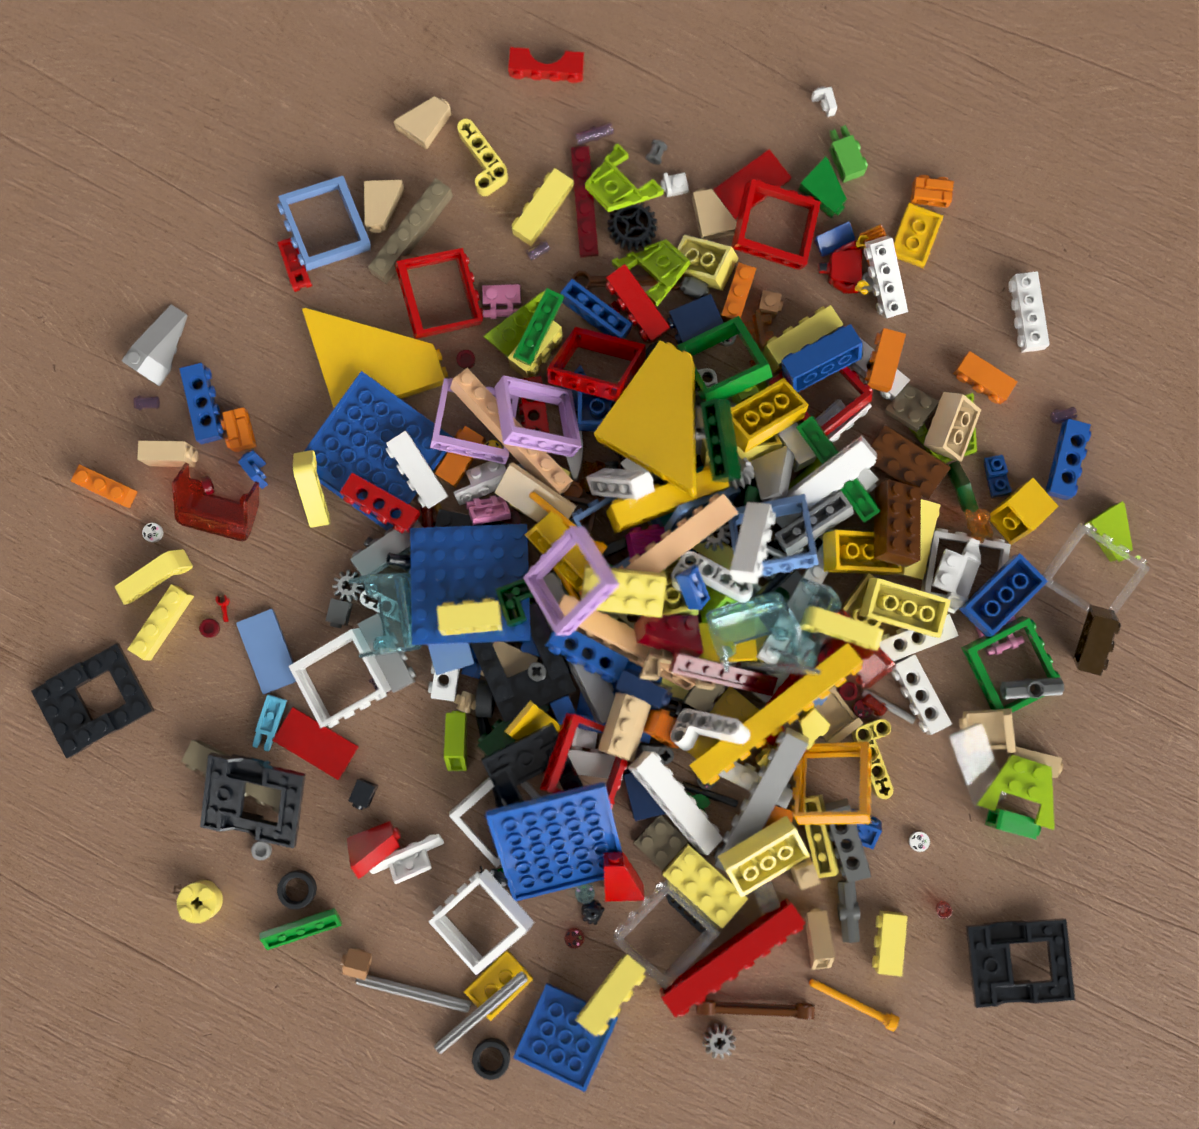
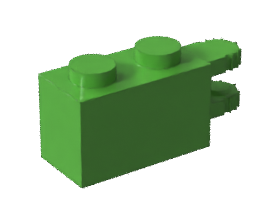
[829,125,868,183]

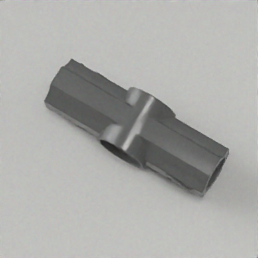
[1000,677,1064,699]
[837,880,860,943]

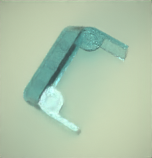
[348,573,422,658]
[769,578,841,669]
[706,592,803,673]

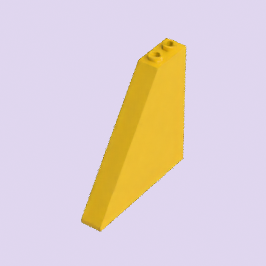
[302,308,449,408]
[594,340,696,497]

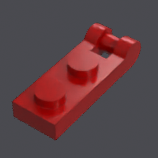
[277,238,313,292]

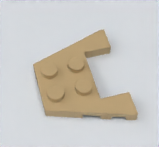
[640,647,715,690]

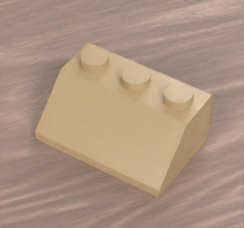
[924,392,981,462]
[598,693,651,762]

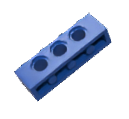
[560,279,632,339]
[179,363,225,444]
[1045,419,1091,500]
[545,630,629,683]

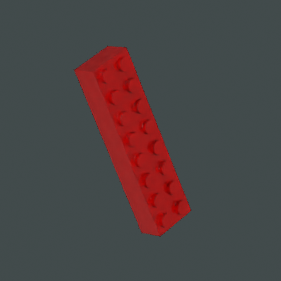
[659,898,806,1018]

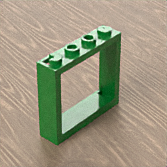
[677,316,773,401]
[961,616,1061,713]

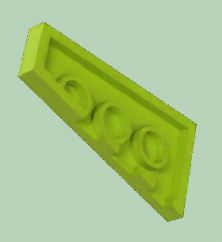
[483,290,545,358]

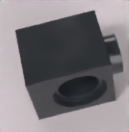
[348,778,378,810]

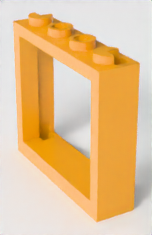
[792,742,872,825]

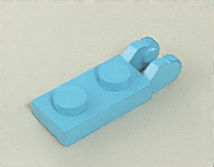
[253,694,287,752]

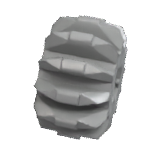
[728,457,754,490]
[700,523,731,551]
[332,570,366,603]
[702,1023,736,1059]

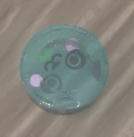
[575,883,595,904]

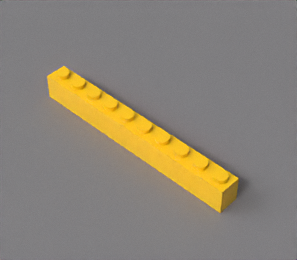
[689,643,863,785]

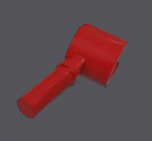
[215,595,230,622]

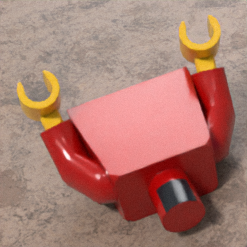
[818,235,869,295]

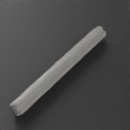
[434,972,528,1054]
[356,975,471,1013]

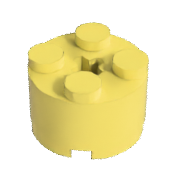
[177,880,223,923]

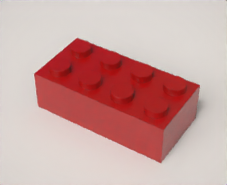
[605,264,670,343]

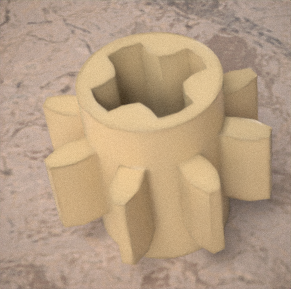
[454,691,476,714]

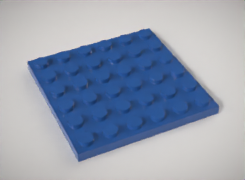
[303,371,454,531]
[410,524,531,645]
[486,782,622,901]

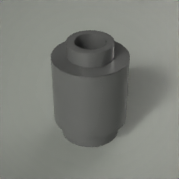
[680,276,710,300]

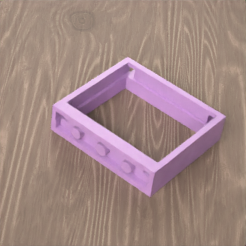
[495,375,582,457]
[430,378,519,464]
[523,526,620,635]

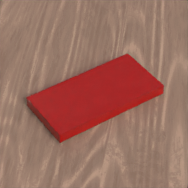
[713,149,792,220]
[272,707,360,780]

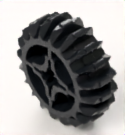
[607,202,658,251]

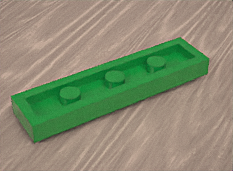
[513,288,564,366]
[259,908,342,950]

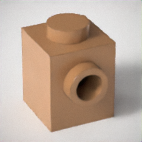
[757,290,783,318]
[340,948,372,980]

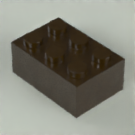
[1073,605,1121,676]

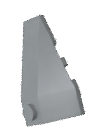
[122,304,187,387]

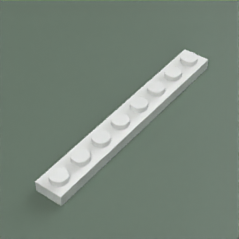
[757,529,833,667]

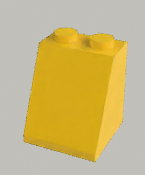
[986,478,1059,545]

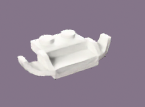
[931,538,981,614]

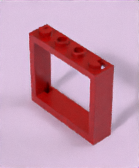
[731,178,821,270]
[395,248,484,339]
[547,326,646,401]
[769,367,872,436]
[539,713,628,809]

